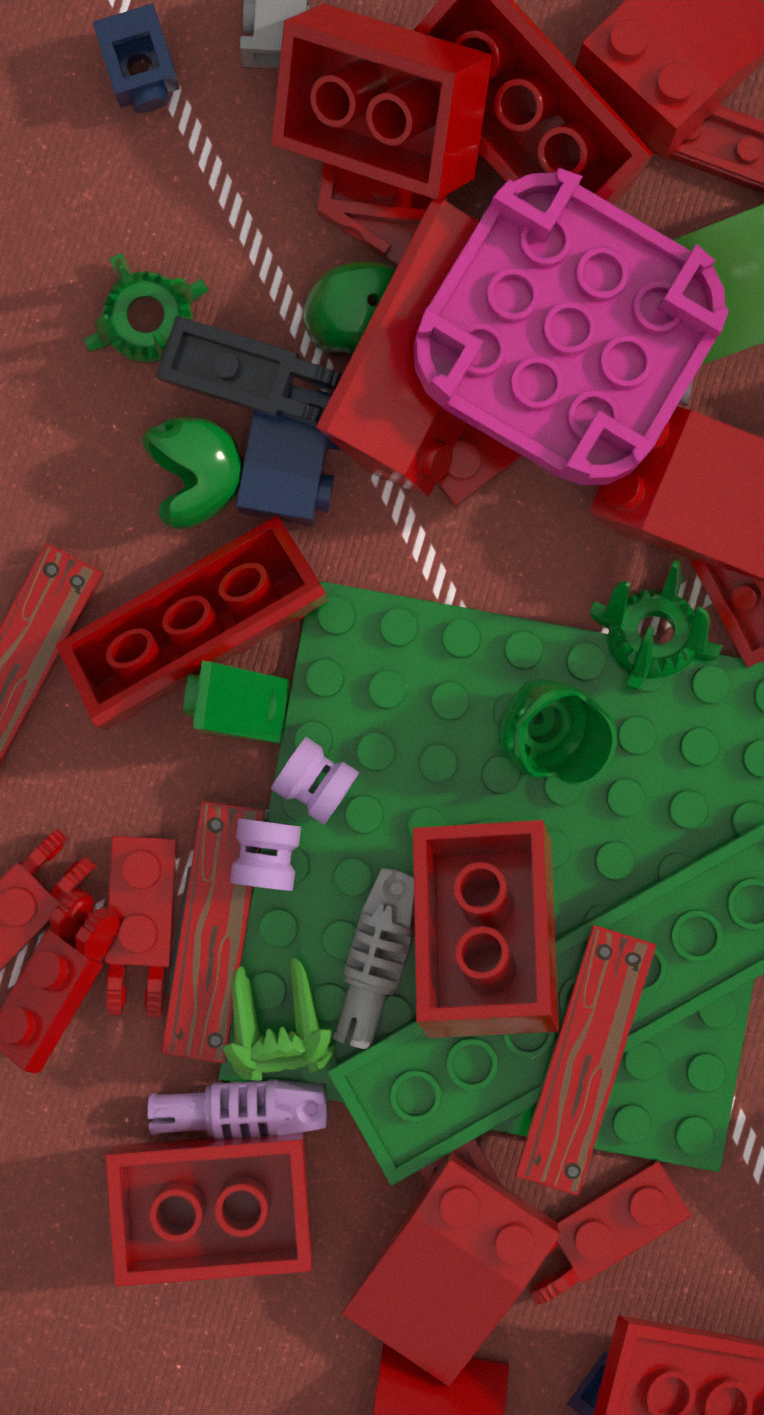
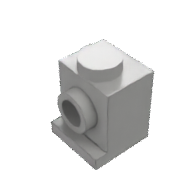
[240,0,310,69]

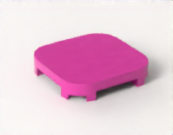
[413,167,729,486]

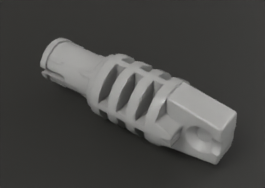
[332,868,415,1049]

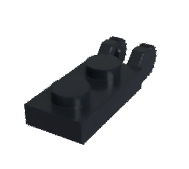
[156,316,343,427]

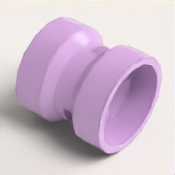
[271,737,359,825]
[230,818,301,891]

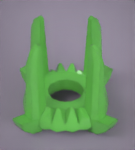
[222,958,336,1081]

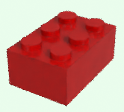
[271,3,492,200]
[413,820,559,1038]
[105,1132,314,1287]

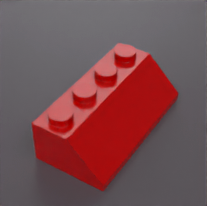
[413,0,654,205]
[316,198,480,497]
[56,515,328,731]

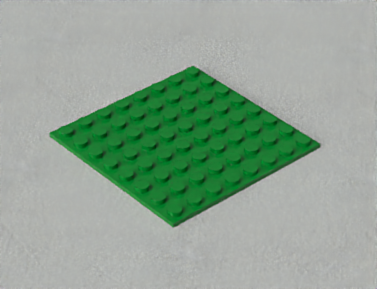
[218,581,764,1172]

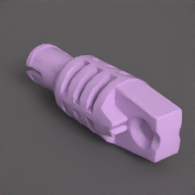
[148,1079,328,1139]

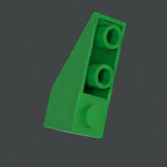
[183,661,290,745]

